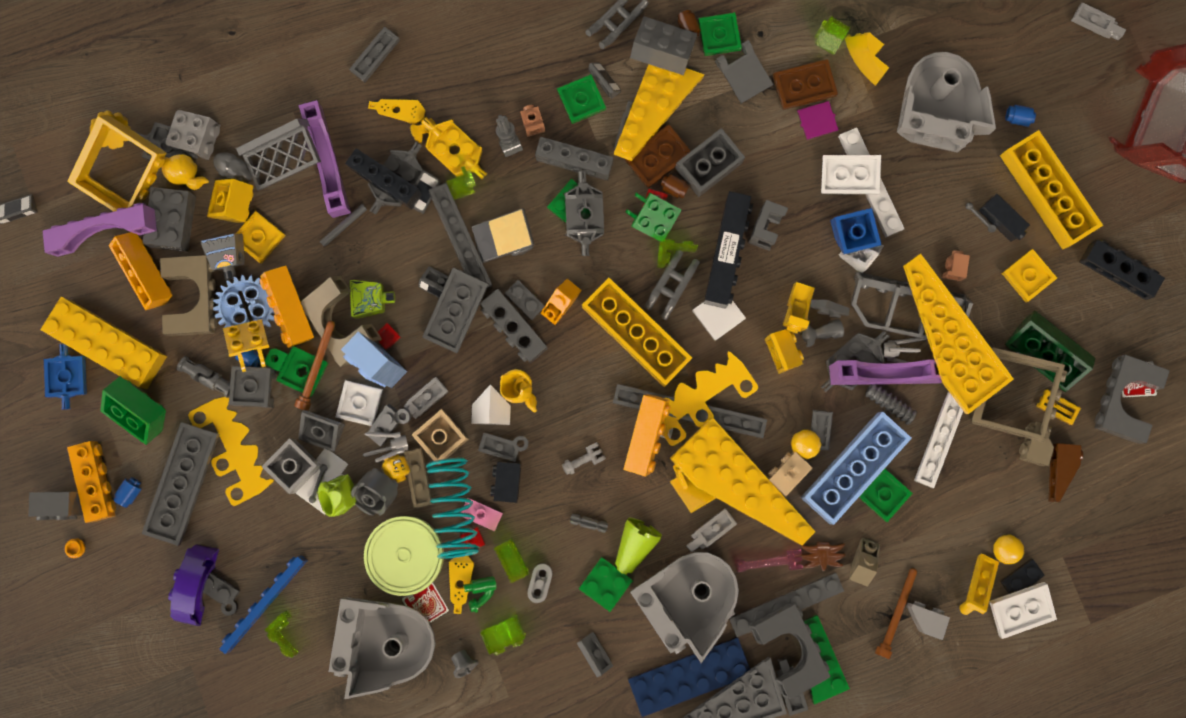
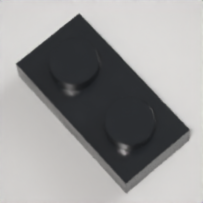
[1000,559,1045,594]

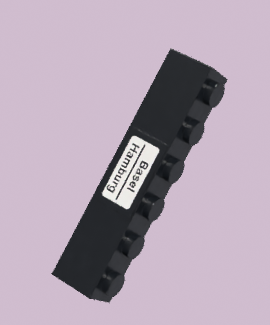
[704,191,753,309]

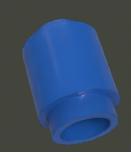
[1005,105,1036,127]
[235,349,261,368]
[113,477,142,508]

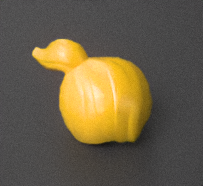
[161,155,209,190]
[500,369,537,413]

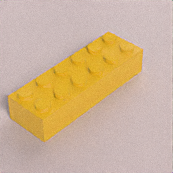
[1000,130,1103,250]
[582,278,692,387]
[40,297,167,389]

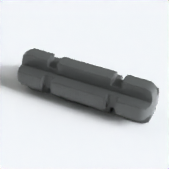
[570,514,608,533]

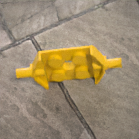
[421,117,487,179]

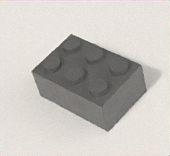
[630,16,697,75]
[675,128,745,197]
[143,187,196,252]

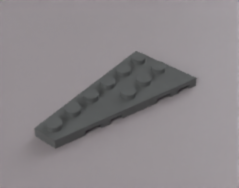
[682,656,787,718]

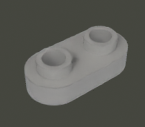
[528,563,552,603]

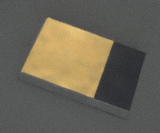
[472,209,535,263]

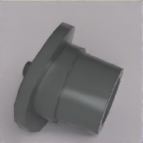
[451,650,479,678]

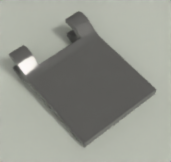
[715,40,773,104]

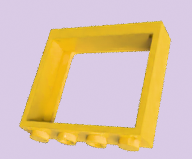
[67,115,167,212]

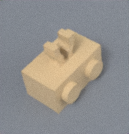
[767,452,812,496]

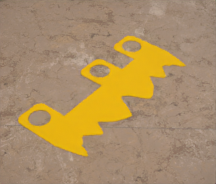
[663,351,758,446]
[188,397,274,506]

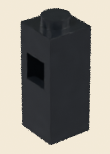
[978,194,1030,242]

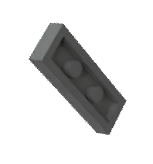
[349,27,400,83]

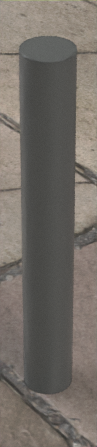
[319,204,367,247]

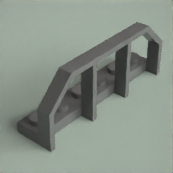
[851,272,973,339]

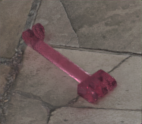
[735,549,803,572]

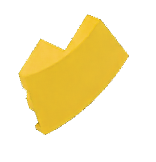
[845,32,889,86]

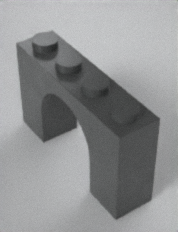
[1095,355,1170,444]
[749,603,831,700]

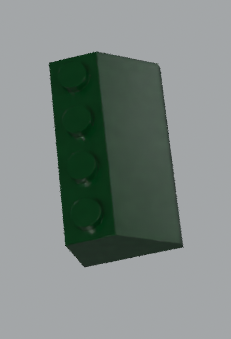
[1005,310,1096,393]

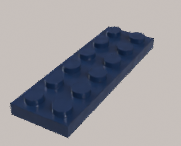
[628,637,750,717]

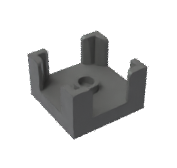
[748,200,788,251]
[229,366,277,408]

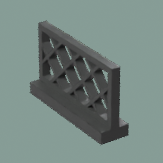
[236,118,321,191]

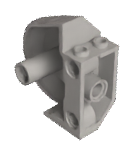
[897,52,996,153]
[630,552,739,663]
[328,597,436,699]

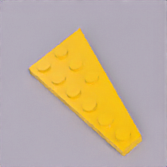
[614,64,704,161]

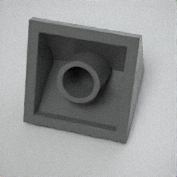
[298,410,345,452]

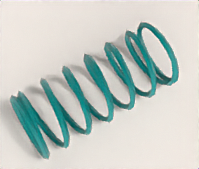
[426,458,480,559]

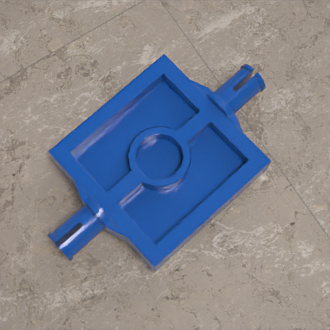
[44,344,87,410]

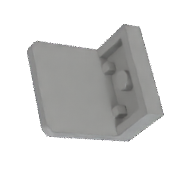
[166,110,221,160]

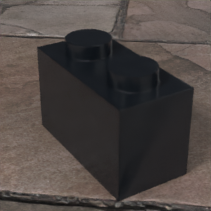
[490,462,521,503]

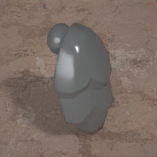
[213,152,252,183]

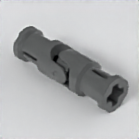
[177,356,230,398]

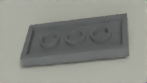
[423,267,489,353]

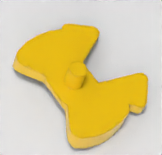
[410,118,436,143]

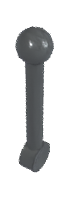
[966,202,996,233]
[309,464,328,503]

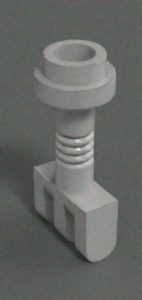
[562,442,606,475]

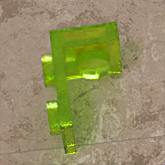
[446,166,476,200]
[657,239,698,268]
[264,611,298,658]

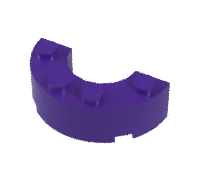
[168,544,219,626]

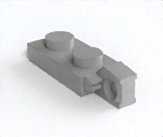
[1071,2,1126,40]
[401,377,449,420]
[686,508,737,552]

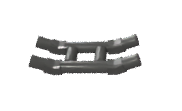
[585,0,649,49]
[644,250,700,320]

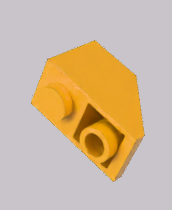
[541,279,582,325]

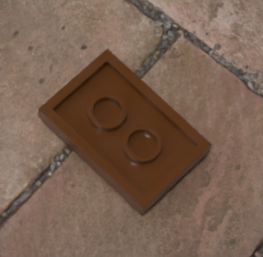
[773,59,838,110]
[625,125,691,189]

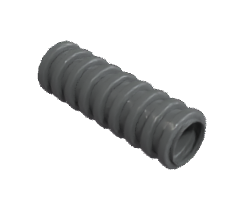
[865,384,917,425]

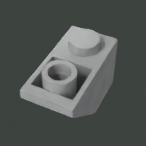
[906,601,950,640]

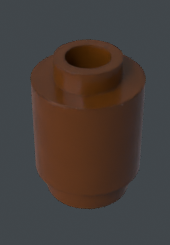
[677,10,701,38]
[661,173,690,199]

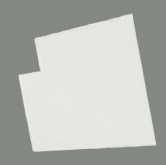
[296,449,348,515]

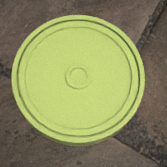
[364,516,444,596]

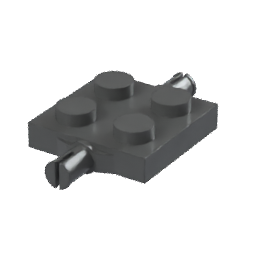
[137,122,198,160]

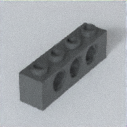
[535,137,614,181]
[480,289,548,364]

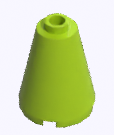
[615,517,662,574]

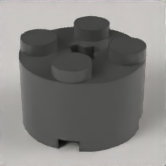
[351,468,398,516]

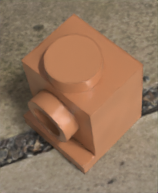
[520,105,545,137]
[942,251,970,281]

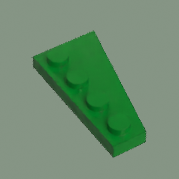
[803,615,850,705]

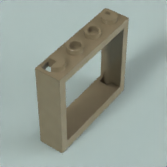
[972,348,1067,442]

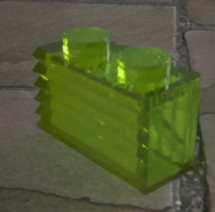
[815,16,850,55]
[494,538,529,583]
[480,615,526,656]

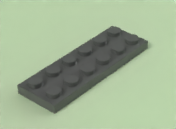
[142,422,220,546]

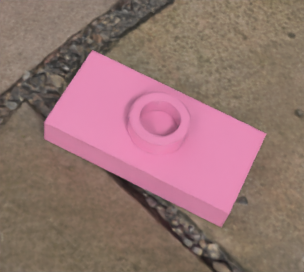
[461,498,503,531]

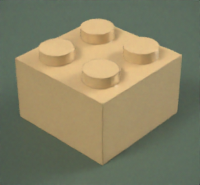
[412,409,469,465]

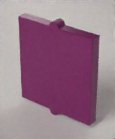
[797,101,838,140]

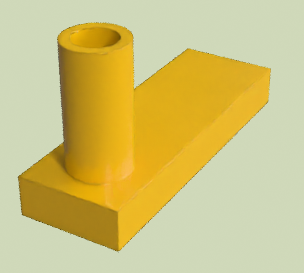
[959,553,999,615]

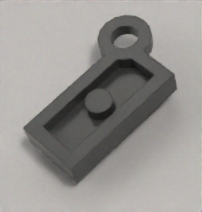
[368,404,411,447]
[478,433,529,462]
[203,572,240,616]

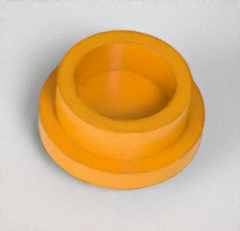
[65,538,85,558]

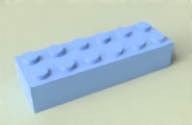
[341,332,407,388]
[800,412,912,525]

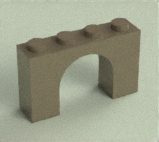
[160,255,217,337]
[301,276,382,367]

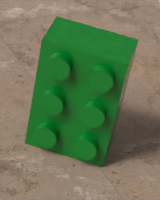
[100,376,166,445]

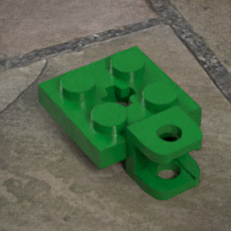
[265,346,329,397]

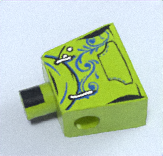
[350,280,395,319]

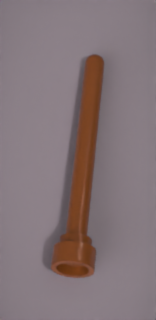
[294,321,335,411]
[875,568,917,660]

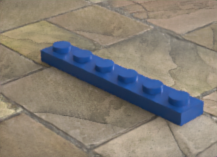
[219,556,308,654]

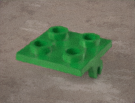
[625,192,682,243]

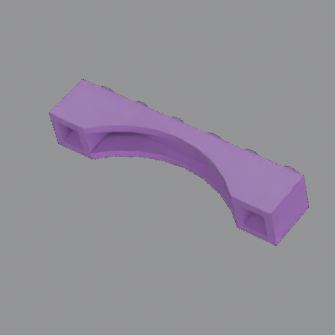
[299,100,351,218]
[43,203,157,257]
[829,360,942,385]

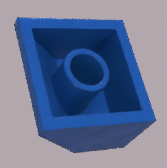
[830,208,881,255]

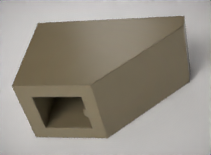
[1019,422,1054,466]
[849,538,880,587]

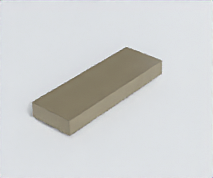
[403,447,433,508]

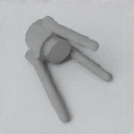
[882,337,926,363]
[363,432,408,462]

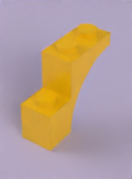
[783,282,815,333]

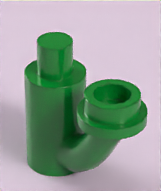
[463,576,496,613]

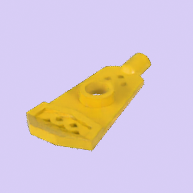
[368,99,425,125]
[449,556,474,614]

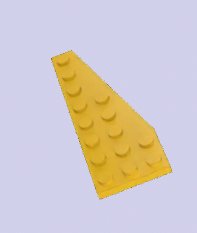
[903,254,1014,414]
[670,418,815,545]

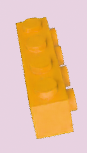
[109,232,172,310]
[260,266,314,348]
[624,394,671,477]
[67,441,116,523]

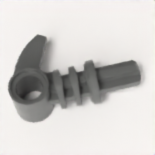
[496,115,523,157]

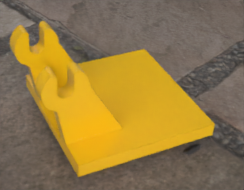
[223,319,269,372]
[670,465,716,513]

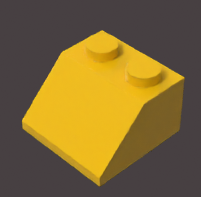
[207,179,253,223]
[765,329,804,374]

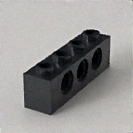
[345,148,423,210]
[1079,239,1165,300]

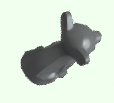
[802,319,844,347]

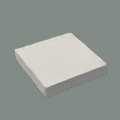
[692,301,746,341]
[335,380,383,426]

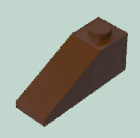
[1048,443,1083,502]

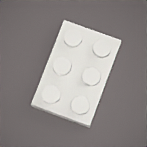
[821,155,881,194]
[989,582,1057,639]

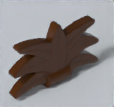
[800,542,846,571]

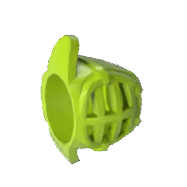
[317,474,357,517]

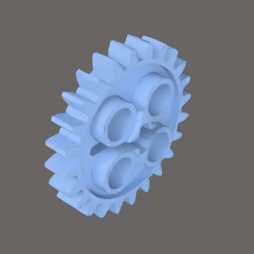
[213,275,275,328]

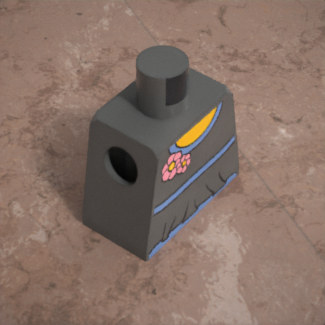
[201,234,245,280]

